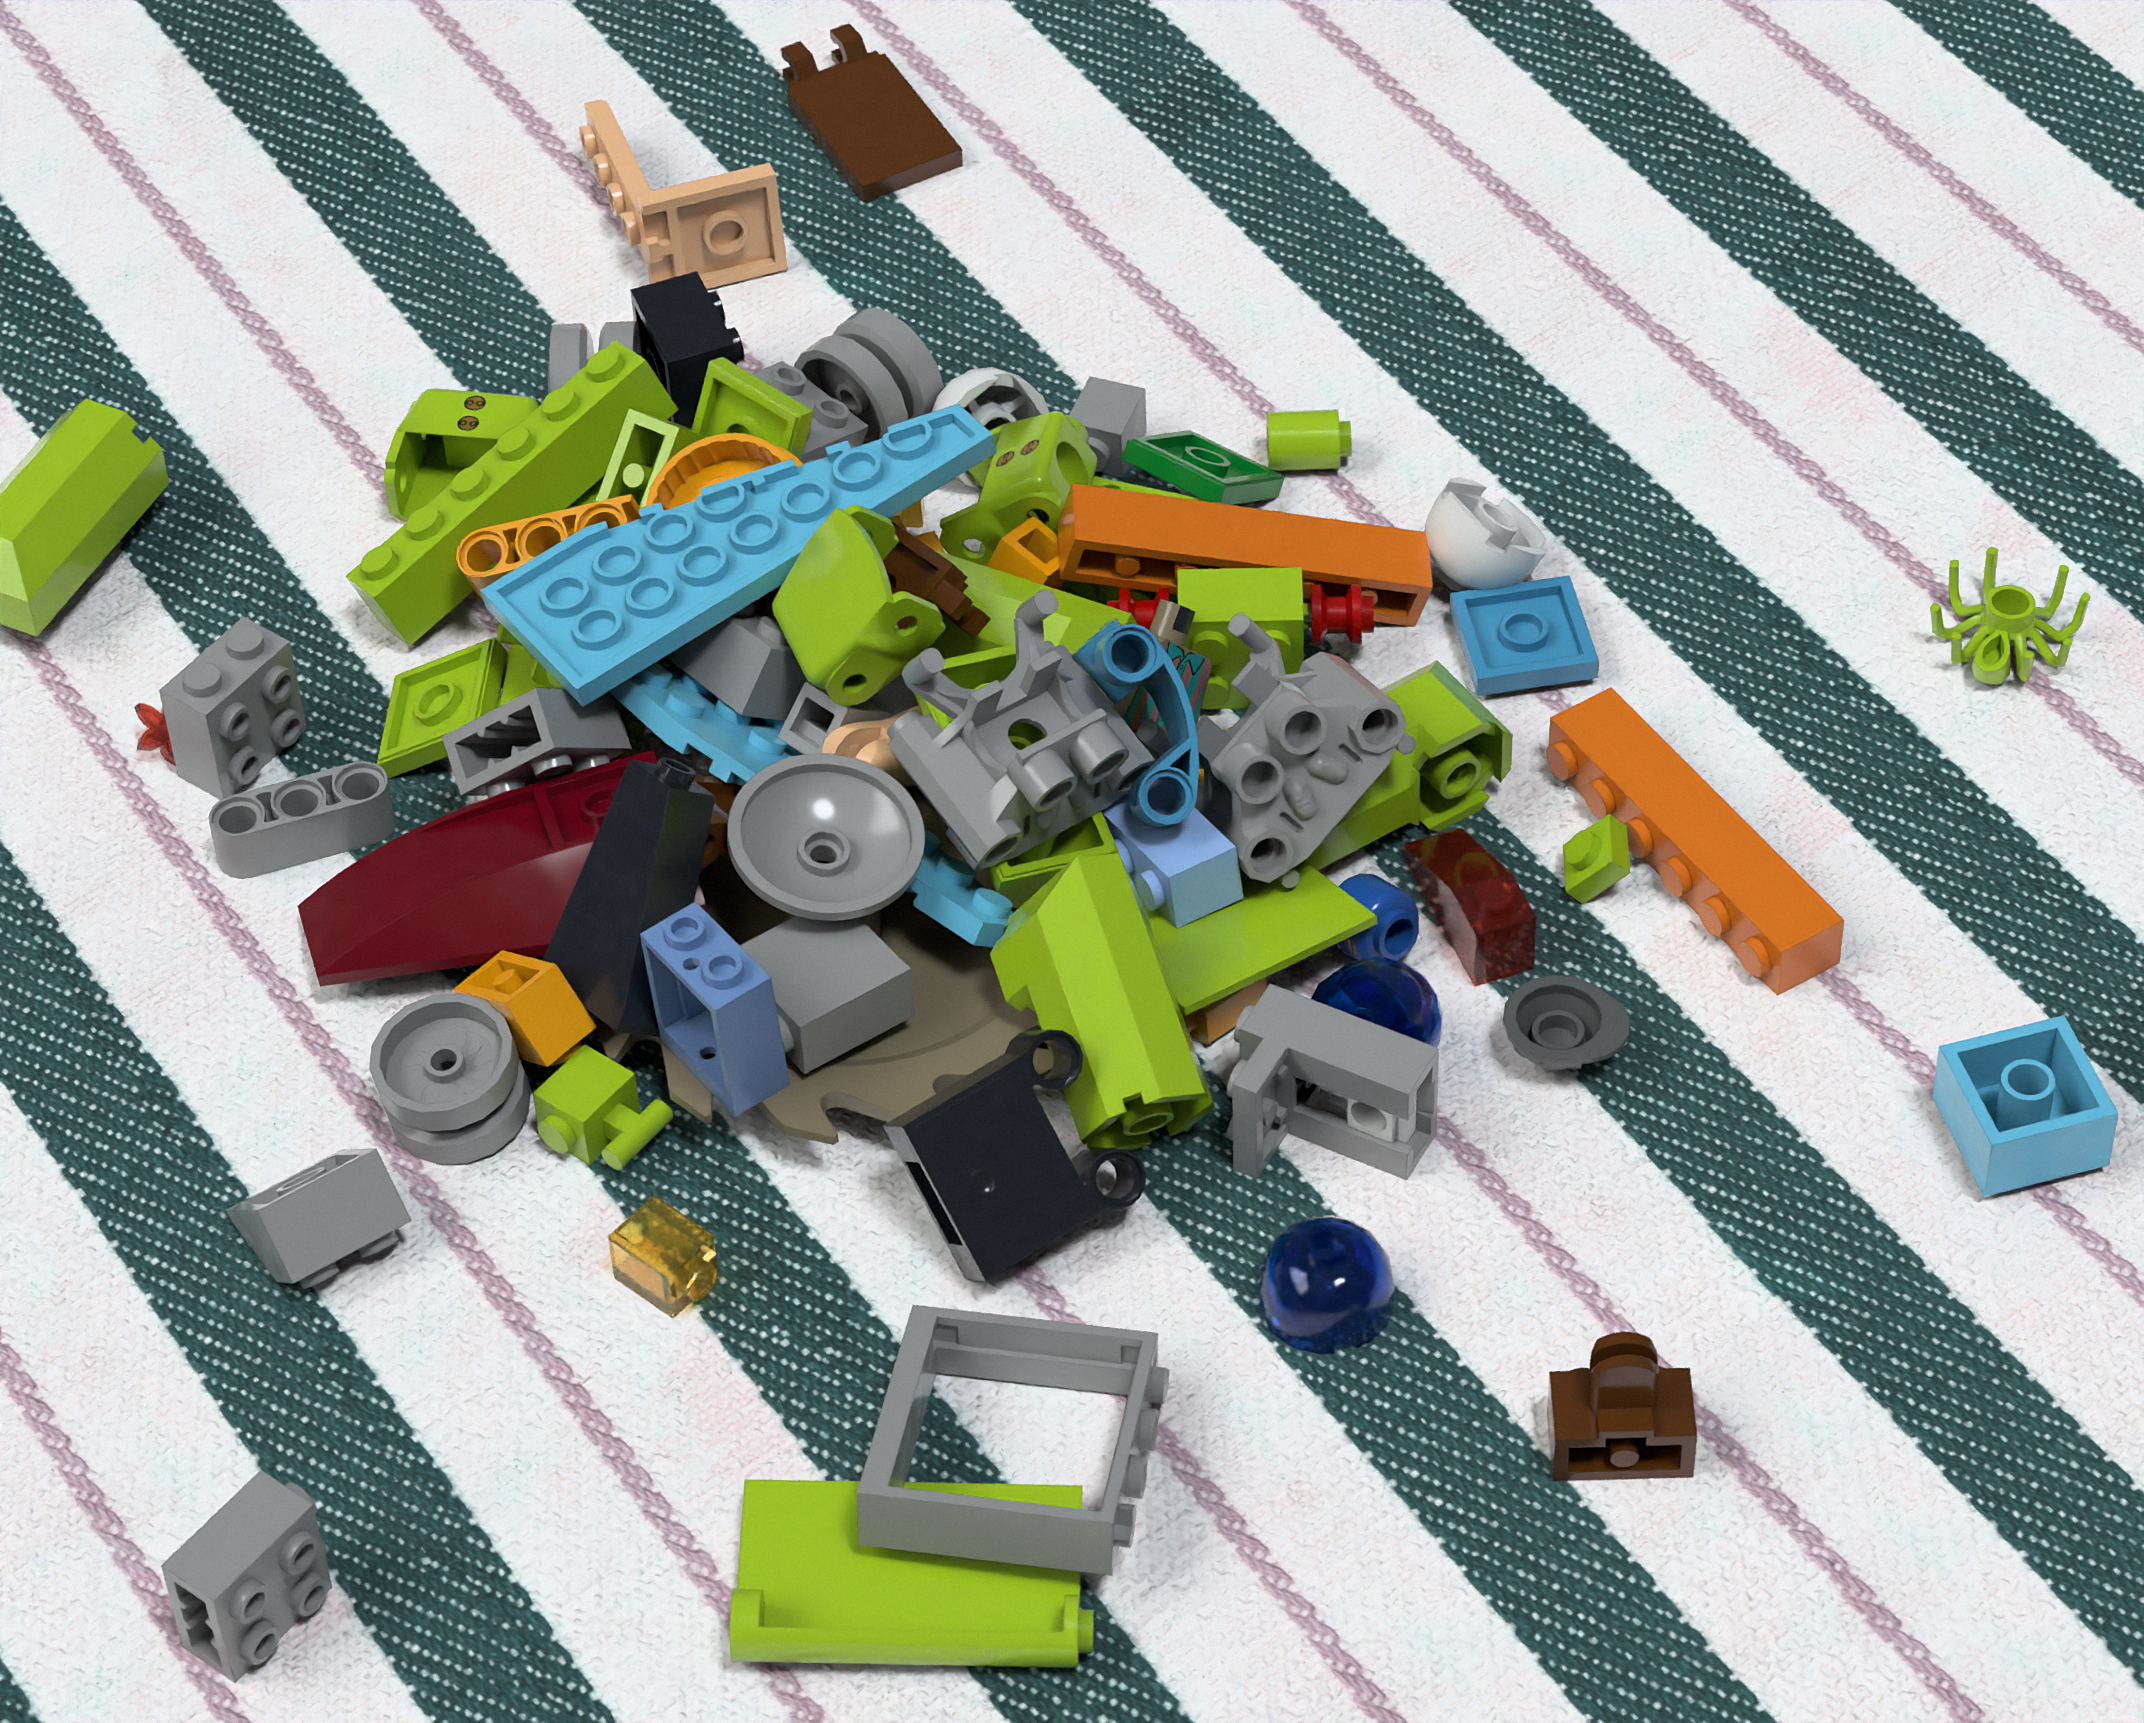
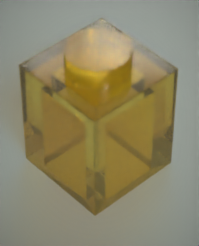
[608,1195,719,1319]

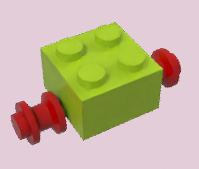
[1107,567,1374,709]

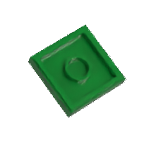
[1122,430,1285,505]

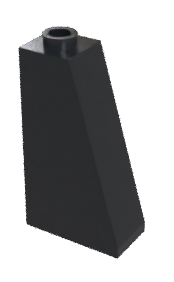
[542,757,716,1037]

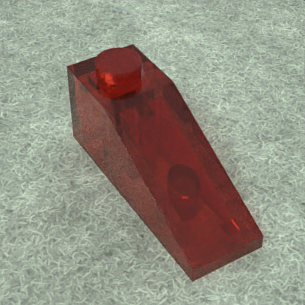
[1402,827,1537,987]

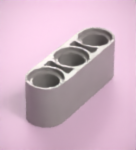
[209,761,396,879]

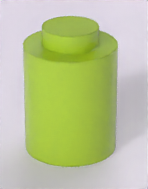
[1266,409,1352,471]

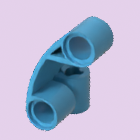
[1072,618,1199,828]

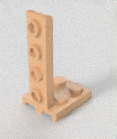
[579,100,788,289]

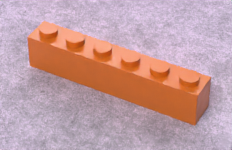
[1057,483,1433,627]
[1546,687,1844,996]

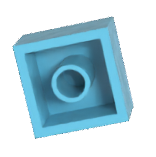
[1932,1015,2118,1197]

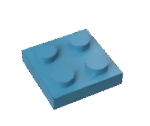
[1450,575,1599,696]

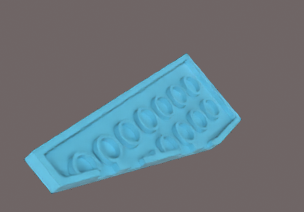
[480,404,997,707]
[609,663,1014,948]

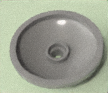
[727,753,925,921]

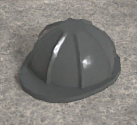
[1502,975,1631,1072]

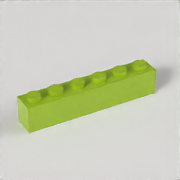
[346,340,679,647]

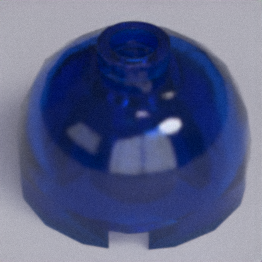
[1311,956,1443,1048]
[1258,1215,1395,1355]

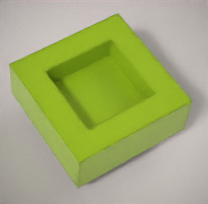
[1563,814,1630,904]

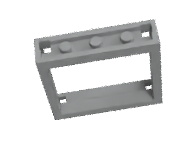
[857,1305,1169,1576]

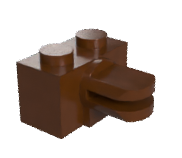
[1547,1331,1697,1481]

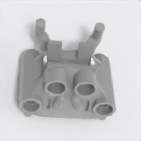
[887,589,1155,871]
[1136,613,1416,888]

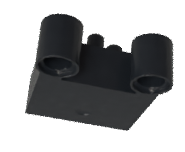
[883,1030,1146,1282]

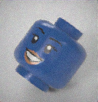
[1333,873,1419,967]

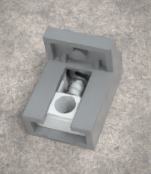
[1227,983,1439,1180]

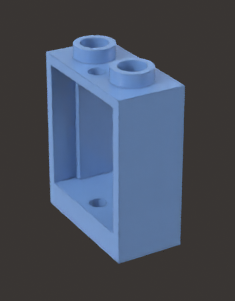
[640,902,790,1117]

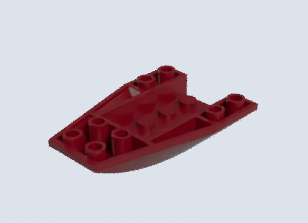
[297,750,708,987]

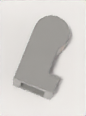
[778,681,893,754]

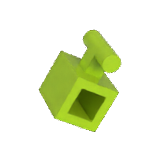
[533,1044,674,1170]

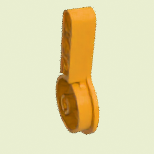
[456,433,804,600]

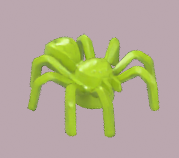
[1930,547,2091,685]

